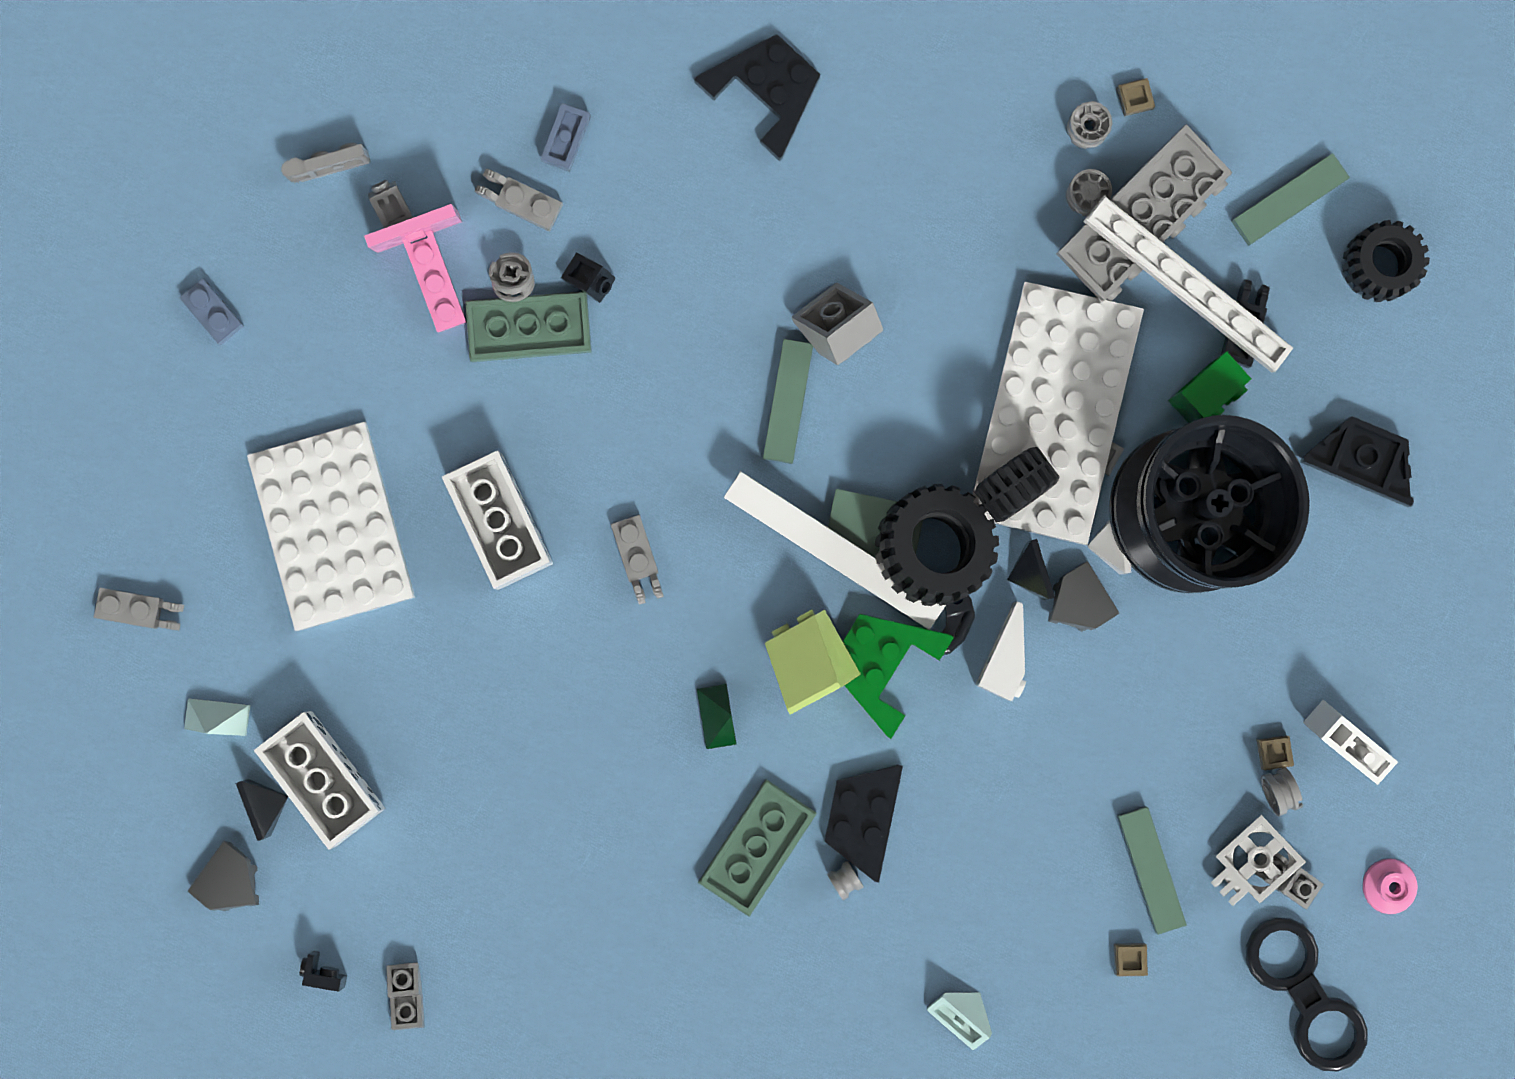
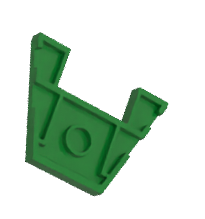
[843,613,954,739]

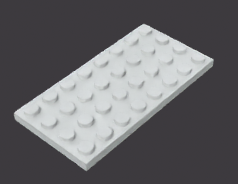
[973,282,1144,546]

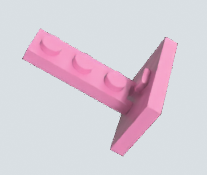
[364,204,467,333]

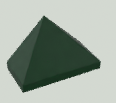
[697,684,737,749]

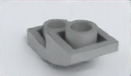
[1254,853,1324,910]
[387,963,425,1030]

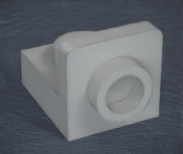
[368,180,413,228]

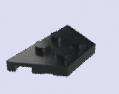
[1300,416,1414,507]
[824,764,903,883]

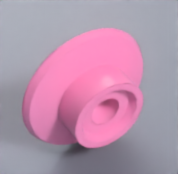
[1363,859,1418,914]

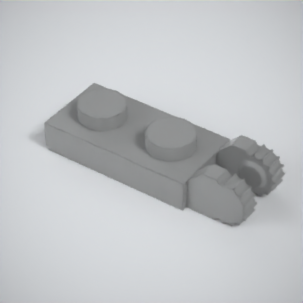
[281,143,371,183]
[474,169,563,231]
[611,515,664,605]
[94,588,184,631]

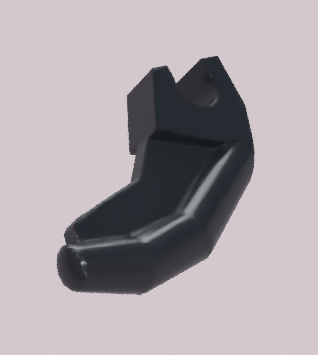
[933,595,975,658]

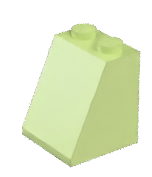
[765,610,860,715]

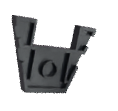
[694,34,821,161]

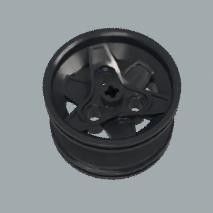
[1109,415,1310,594]

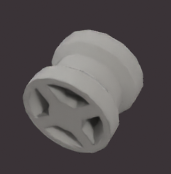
[827,861,864,900]

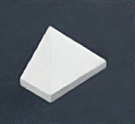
[1088,520,1131,574]

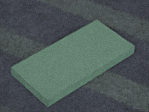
[465,291,592,362]
[698,779,817,917]

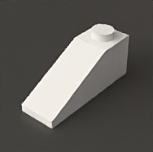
[975,602,1026,701]
[1303,700,1398,785]

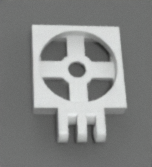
[1211,815,1306,906]

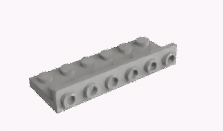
[1056,124,1232,302]

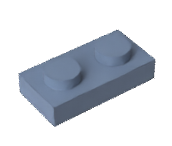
[540,103,591,172]
[180,278,244,345]

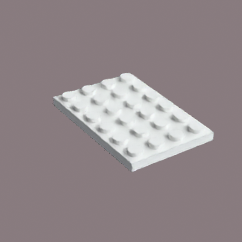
[247,422,415,631]

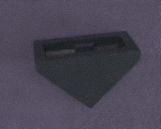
[1007,539,1055,600]
[235,779,288,841]

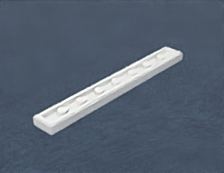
[1083,196,1293,373]
[724,471,946,630]

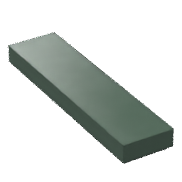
[1231,153,1350,246]
[763,339,813,464]
[1117,806,1187,935]

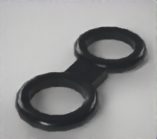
[1245,917,1368,1072]

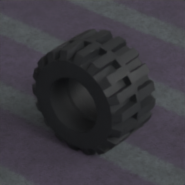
[1342,220,1430,302]
[974,447,1060,523]

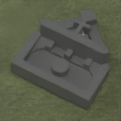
[1048,561,1120,632]
[187,841,259,911]

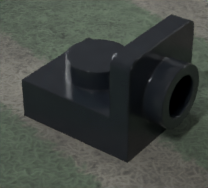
[560,252,615,303]
[299,951,347,992]

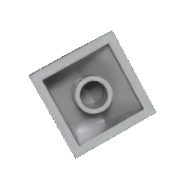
[791,283,883,365]

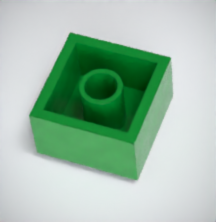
[1168,352,1252,423]

